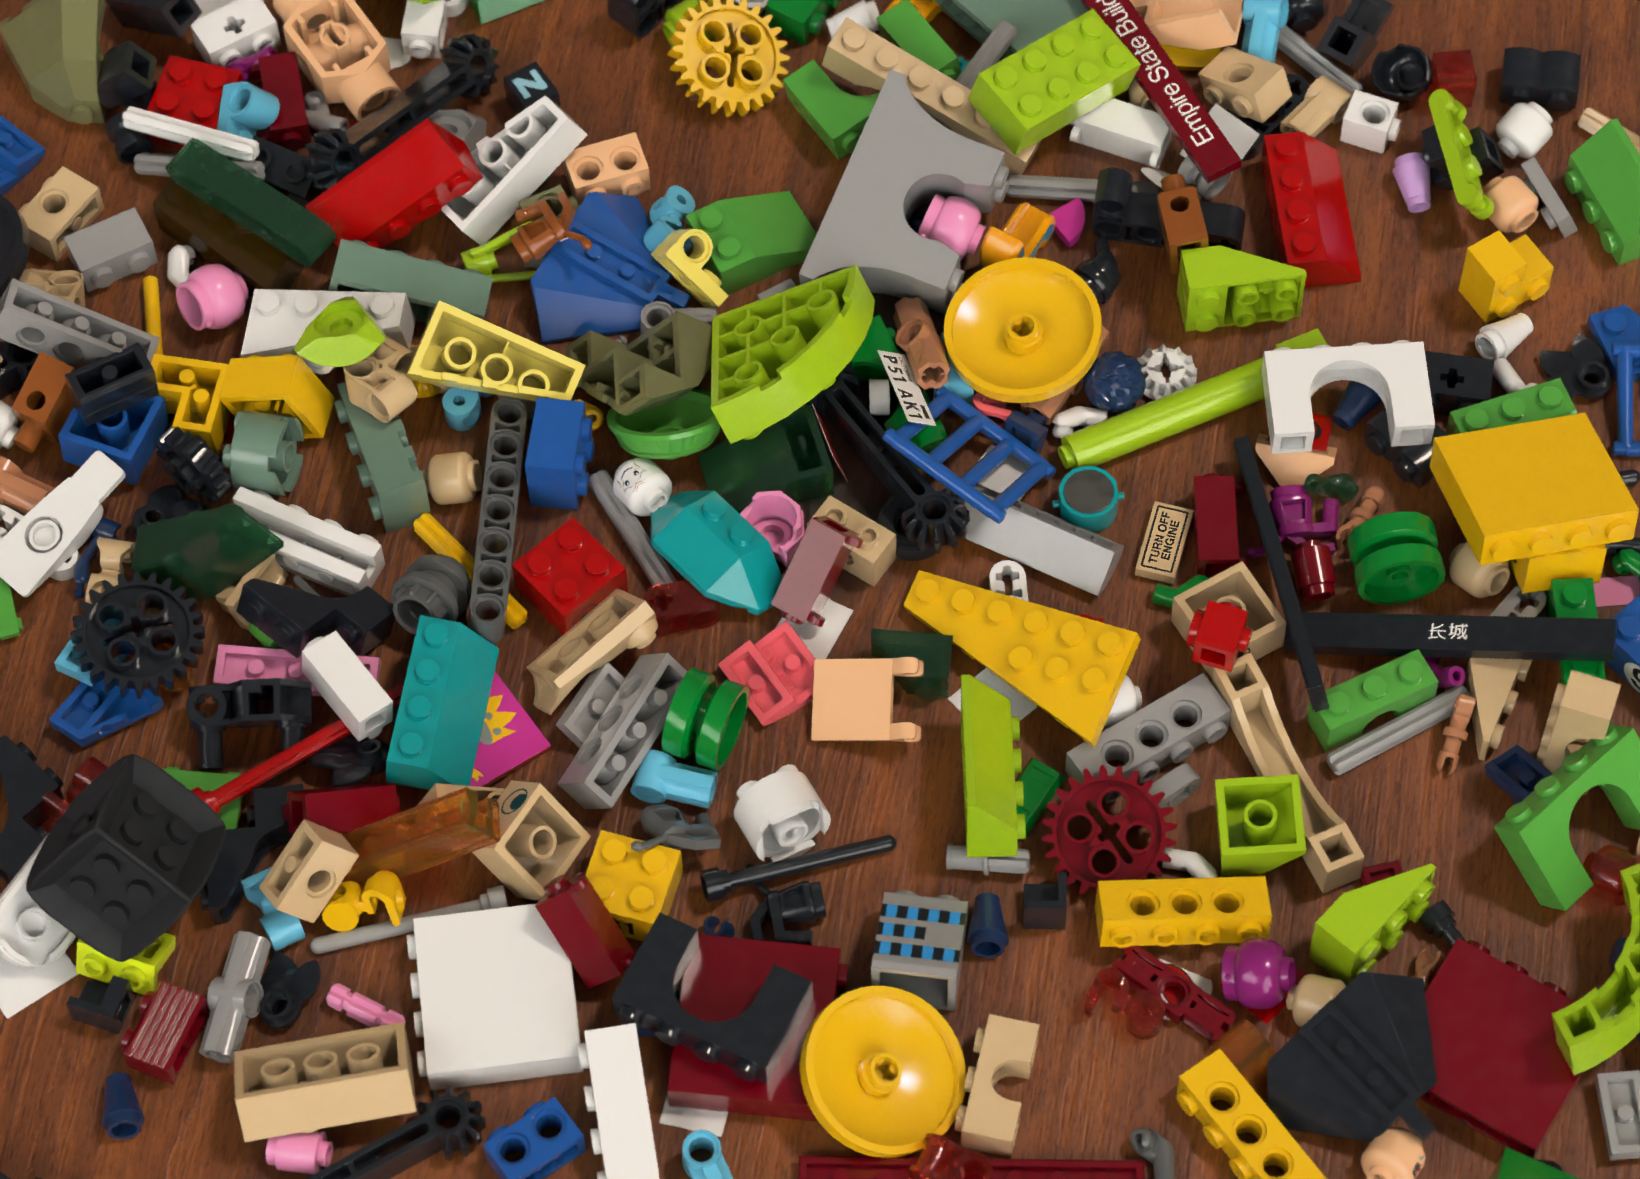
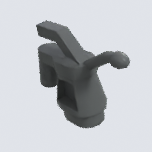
[631,804,721,852]

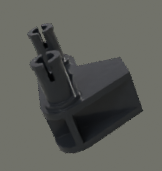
[186,678,313,770]

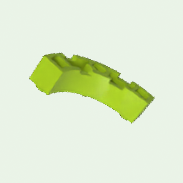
[1552,863,1640,1076]

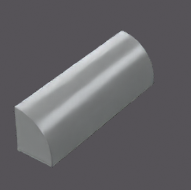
[965,485,1125,596]

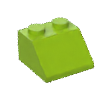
[1215,774,1306,876]

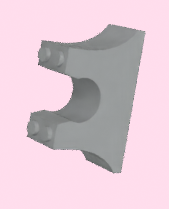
[799,69,1010,315]

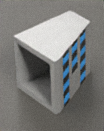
[871,890,968,1011]

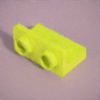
[76,933,176,995]

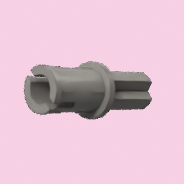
[946,843,1031,876]

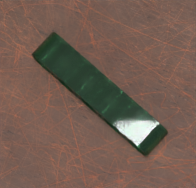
[165,138,336,267]

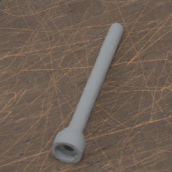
[310,885,509,954]

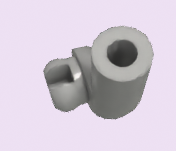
[304,91,349,132]

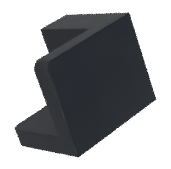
[1023,871,1067,930]
[66,975,135,1034]

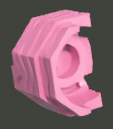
[740,491,805,568]

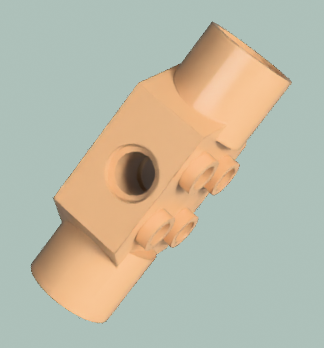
[273,0,401,122]

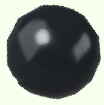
[1371,43,1434,102]

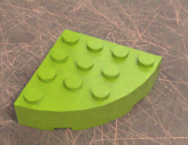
[711,264,875,444]

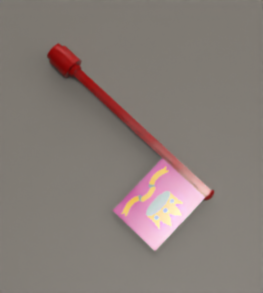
[190,672,551,813]

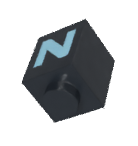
[503,61,561,115]

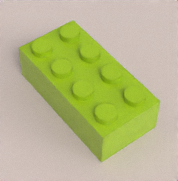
[967,9,1141,155]

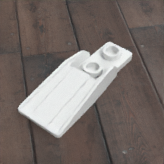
[0,451,126,597]

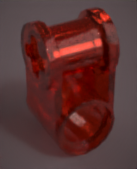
[643,579,722,636]
[907,1133,993,1179]

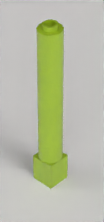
[1058,328,1328,470]

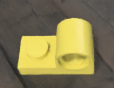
[651,229,729,307]

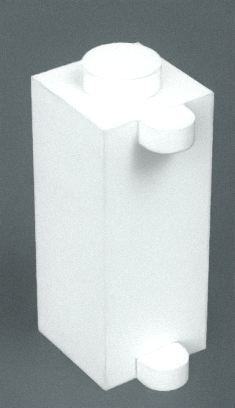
[1070,98,1172,169]
[302,631,393,742]

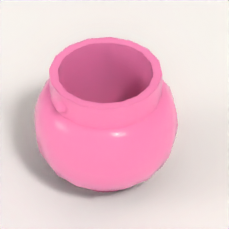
[917,194,986,260]
[176,264,248,331]

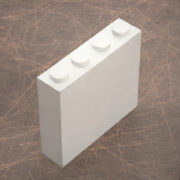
[407,904,584,1090]

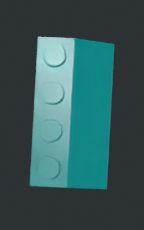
[386,615,499,790]

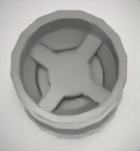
[1178,155,1232,200]

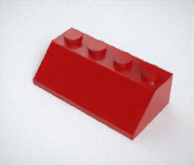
[305,118,483,249]
[1261,132,1362,287]

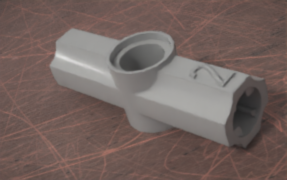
[199,931,271,1064]

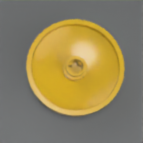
[944,257,1103,403]
[800,986,966,1158]

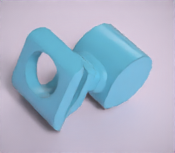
[644,185,695,253]
[442,387,493,431]
[241,867,306,952]

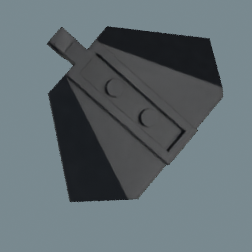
[1268,972,1437,1142]

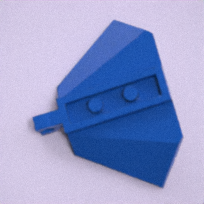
[530,192,691,345]

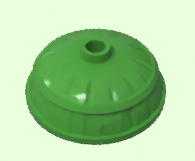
[607,388,720,460]

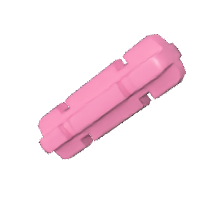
[326,983,406,1027]

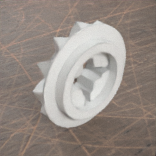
[1137,344,1197,400]

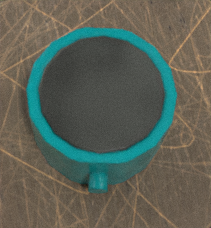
[1052,466,1124,533]

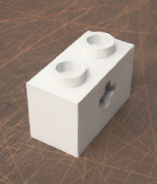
[190,0,281,67]

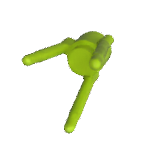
[460,221,536,284]

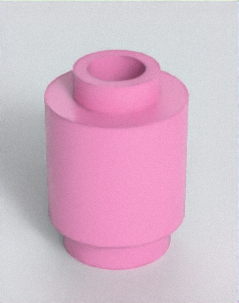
[266,1131,333,1175]

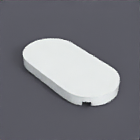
[0,835,77,967]

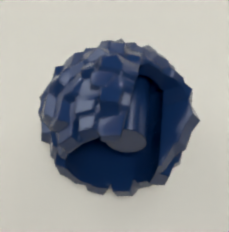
[1082,351,1146,414]

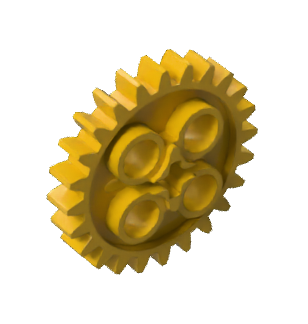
[668,0,790,117]

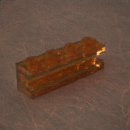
[342,787,500,886]

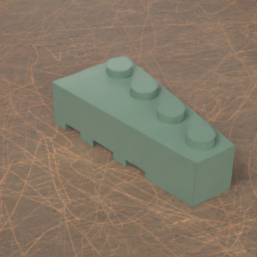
[334,382,431,533]

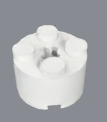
[734,764,831,862]

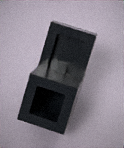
[1317,0,1395,70]
[98,40,158,110]
[1421,124,1505,190]

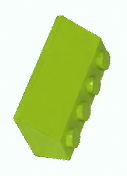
[961,674,1025,857]

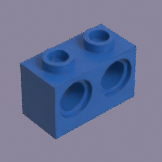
[483,1096,586,1179]

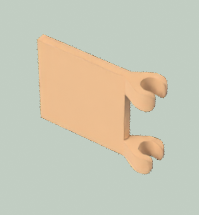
[811,657,924,742]

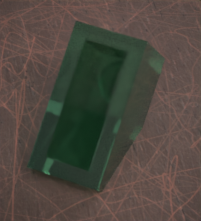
[871,628,953,699]

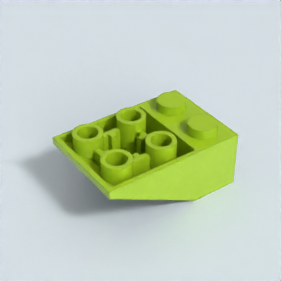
[1177,245,1306,332]
[1308,863,1436,986]

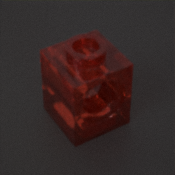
[1429,49,1477,108]

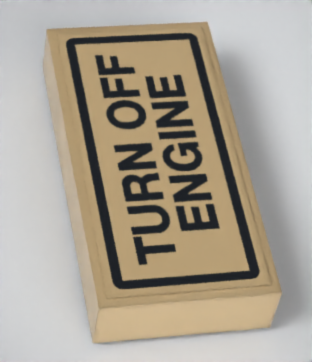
[1135,501,1194,584]

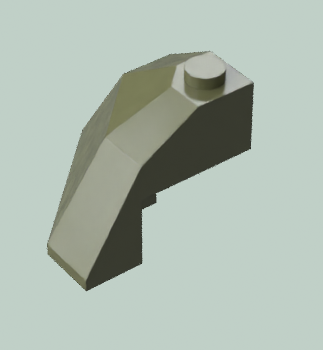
[0,0,107,124]
[566,311,712,416]

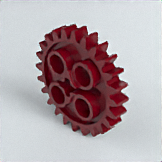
[1041,765,1177,895]

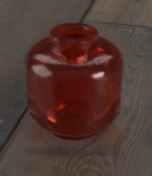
[1583,845,1640,906]

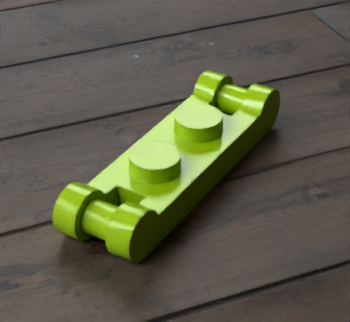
[1429,89,1495,220]

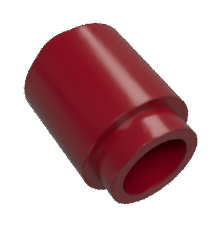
[1290,540,1337,602]

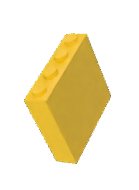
[1429,413,1639,565]

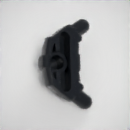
[1074,238,1122,305]

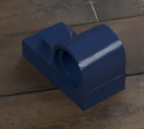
[1485,744,1553,805]

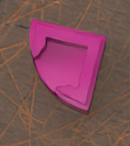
[1049,197,1085,249]

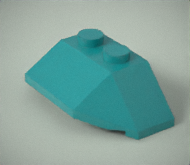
[650,490,783,615]

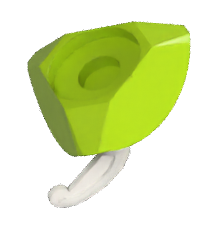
[294,296,387,374]

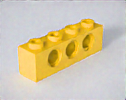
[1095,876,1272,948]
[1176,1048,1326,1179]

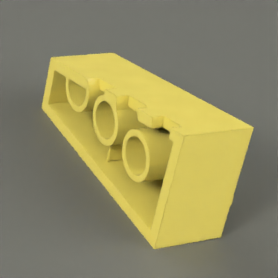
[406,300,586,402]

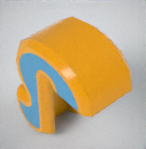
[980,202,1056,268]

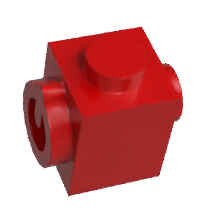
[1186,600,1253,672]

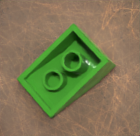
[685,191,816,295]

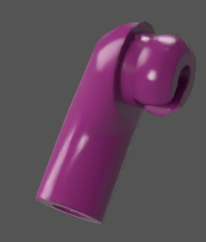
[1424,657,1466,688]

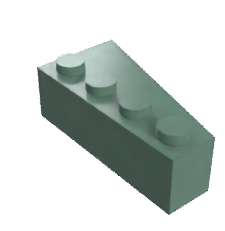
[328,239,493,326]

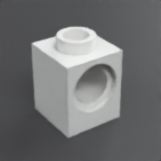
[401,0,448,59]
[1340,90,1402,154]

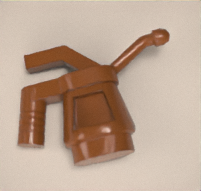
[509,191,592,264]

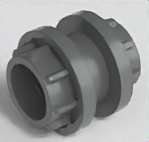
[391,554,472,635]

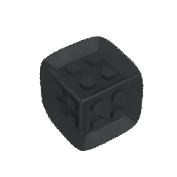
[26,754,226,962]

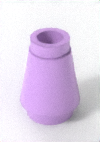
[1392,152,1431,213]

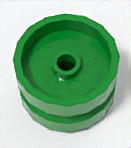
[1347,511,1446,605]
[661,667,750,771]

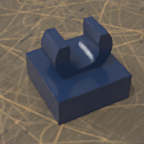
[1004,409,1048,455]

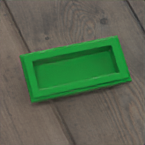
[1015,757,1067,842]

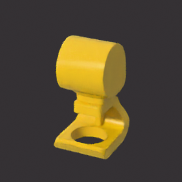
[322,870,406,932]

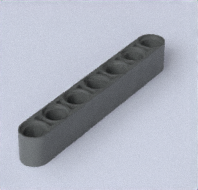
[468,397,527,645]

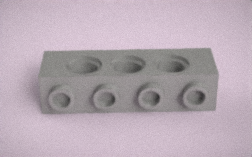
[0,278,160,369]
[557,653,687,809]
[1065,673,1231,808]

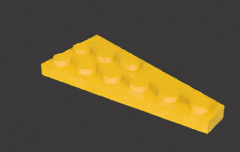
[903,570,1141,748]

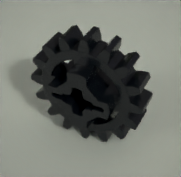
[155,427,232,503]

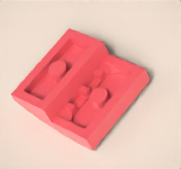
[718,620,816,727]

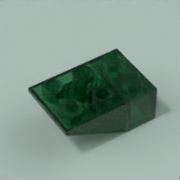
[697,404,834,514]
[131,504,284,601]

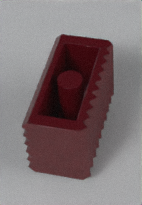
[121,980,210,1084]

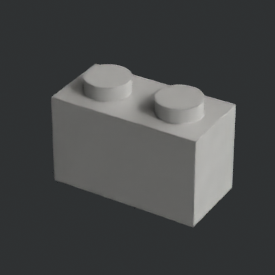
[63,207,158,293]

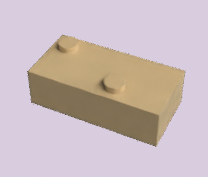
[234,1022,416,1142]

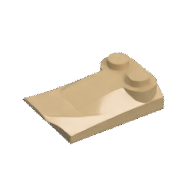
[527,588,658,715]

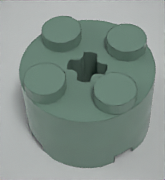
[222,411,304,496]

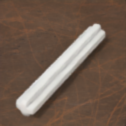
[122,106,260,162]

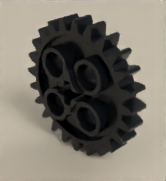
[70,571,206,699]

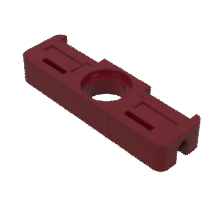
[1110,945,1236,1048]

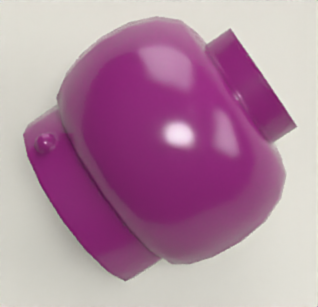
[1222,938,1296,1010]

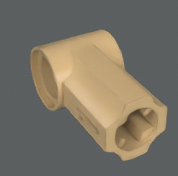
[1280,75,1353,138]

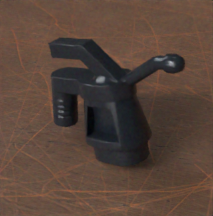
[745,863,827,945]

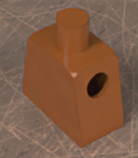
[1157,174,1209,275]
[12,352,75,453]

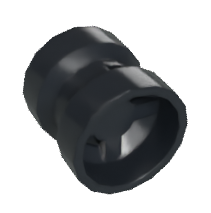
[105,112,154,165]

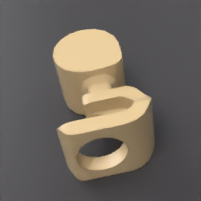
[85,537,140,604]

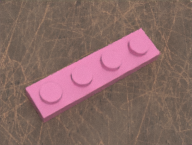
[213,644,381,696]

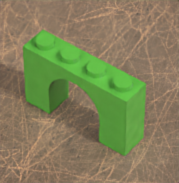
[783,0,962,160]
[1494,724,1640,911]

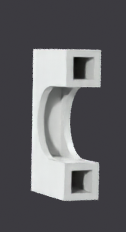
[1261,340,1435,454]

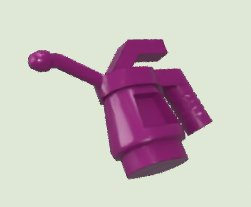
[1246,485,1339,558]

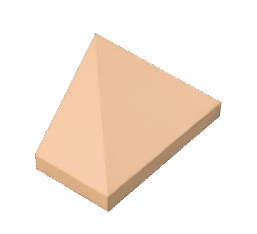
[1255,433,1337,487]

